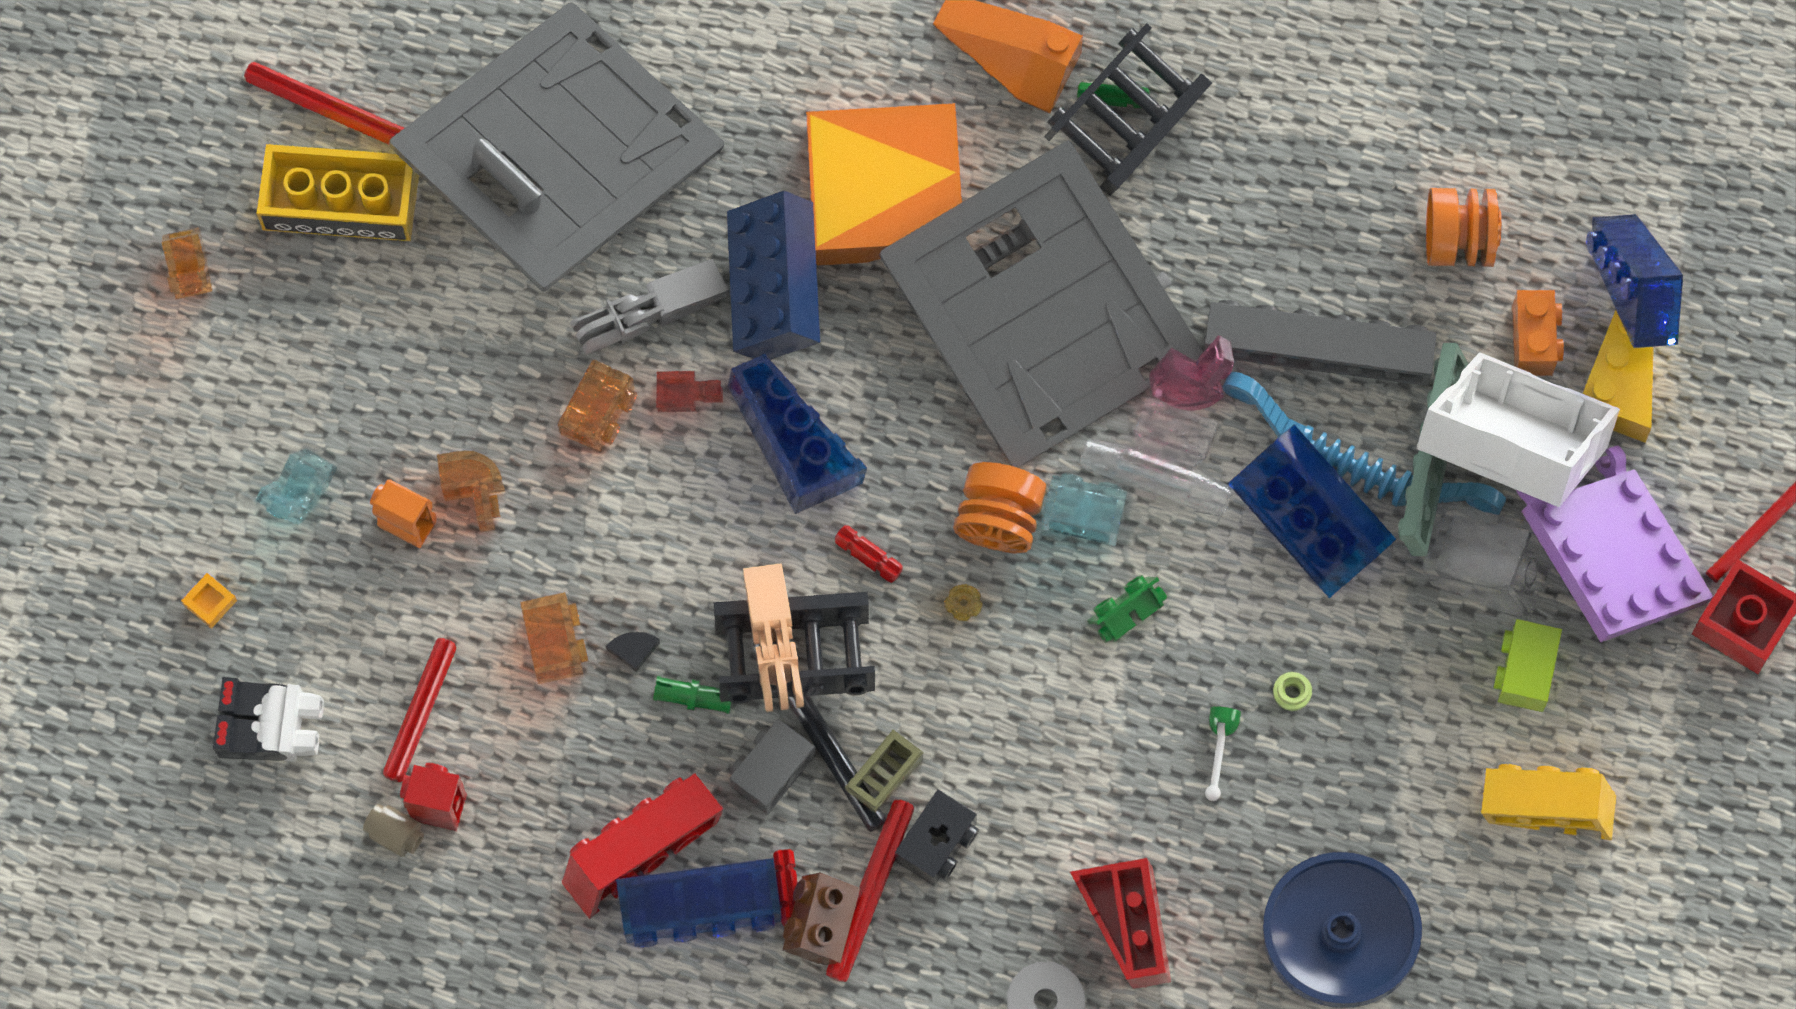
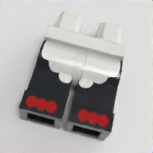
[213,677,324,762]

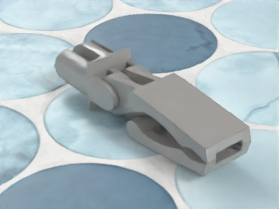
[570,259,730,355]

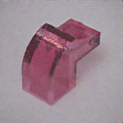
[1149,335,1234,411]

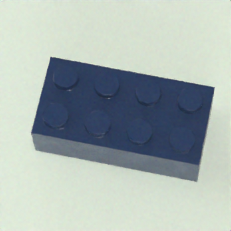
[727,190,820,361]

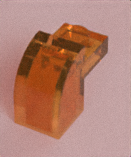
[161,227,213,299]
[437,450,505,532]

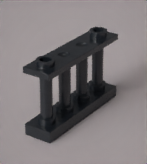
[1044,23,1212,196]
[713,592,875,704]

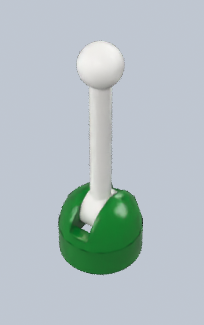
[1205,706,1241,801]

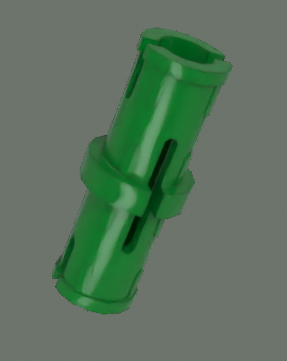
[653,676,731,714]

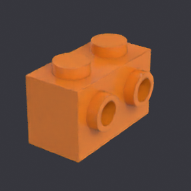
[1512,290,1564,376]

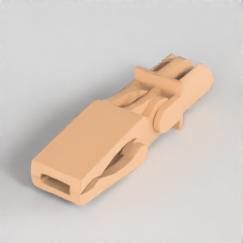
[743,563,804,712]

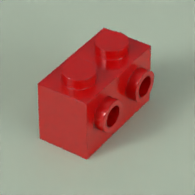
[400,763,467,831]

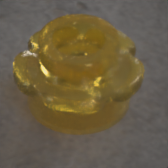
[945,584,983,621]

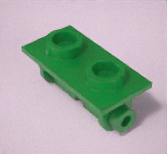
[1087,575,1167,643]

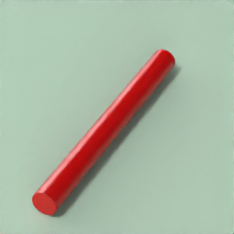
[1705,481,1796,583]

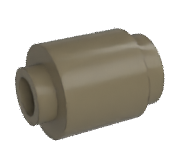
[363,804,424,857]

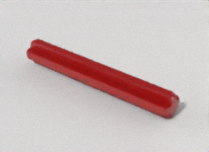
[383,638,456,783]

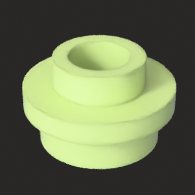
[1273,672,1312,711]

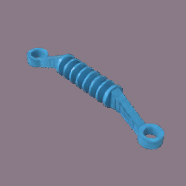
[1222,372,1506,516]

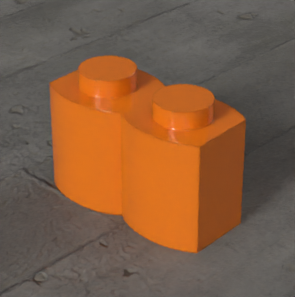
[370,479,437,548]

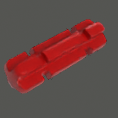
[834,525,903,583]
[773,849,798,926]

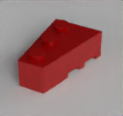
[1070,858,1171,989]

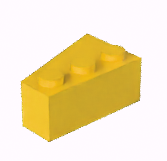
[1582,303,1654,443]
[1481,764,1616,841]

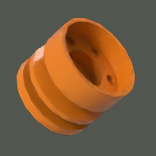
[1426,188,1502,267]
[953,462,1047,554]

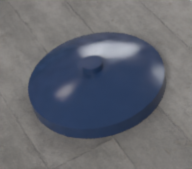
[1263,852,1422,1008]

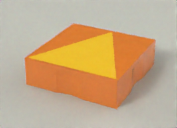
[806,103,962,266]

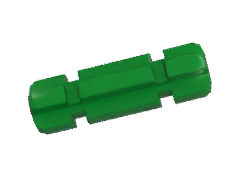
[1077,82,1150,109]

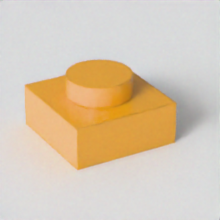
[181,573,237,629]

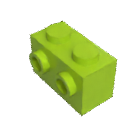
[1493,619,1562,712]

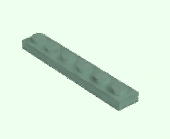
[1398,343,1468,556]

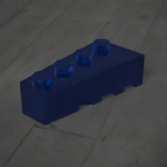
[1586,214,1683,348]
[728,354,867,514]

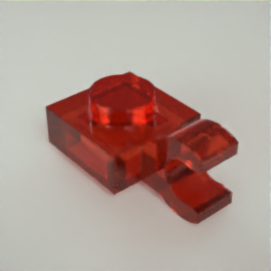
[656,371,723,412]

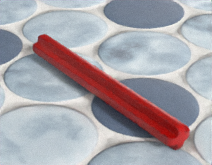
[244,62,404,145]
[826,800,914,982]

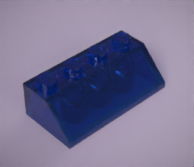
[1227,424,1396,598]
[616,858,782,948]

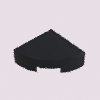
[606,632,660,672]

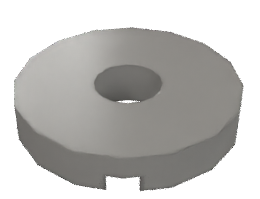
[1007,962,1085,1009]

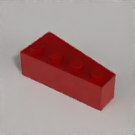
[562,773,723,919]

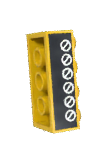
[256,144,419,241]

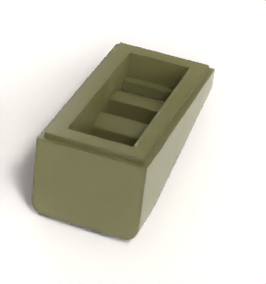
[845,730,924,813]

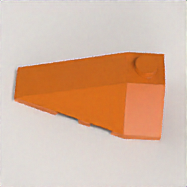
[933,0,1083,113]

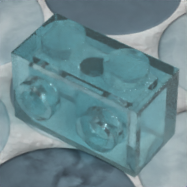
[1041,474,1127,546]

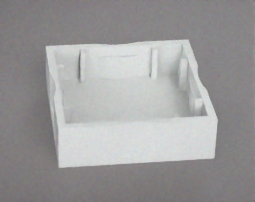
[1416,352,1620,507]

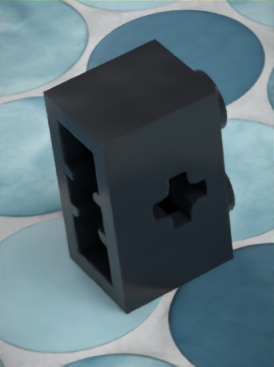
[895,789,979,886]

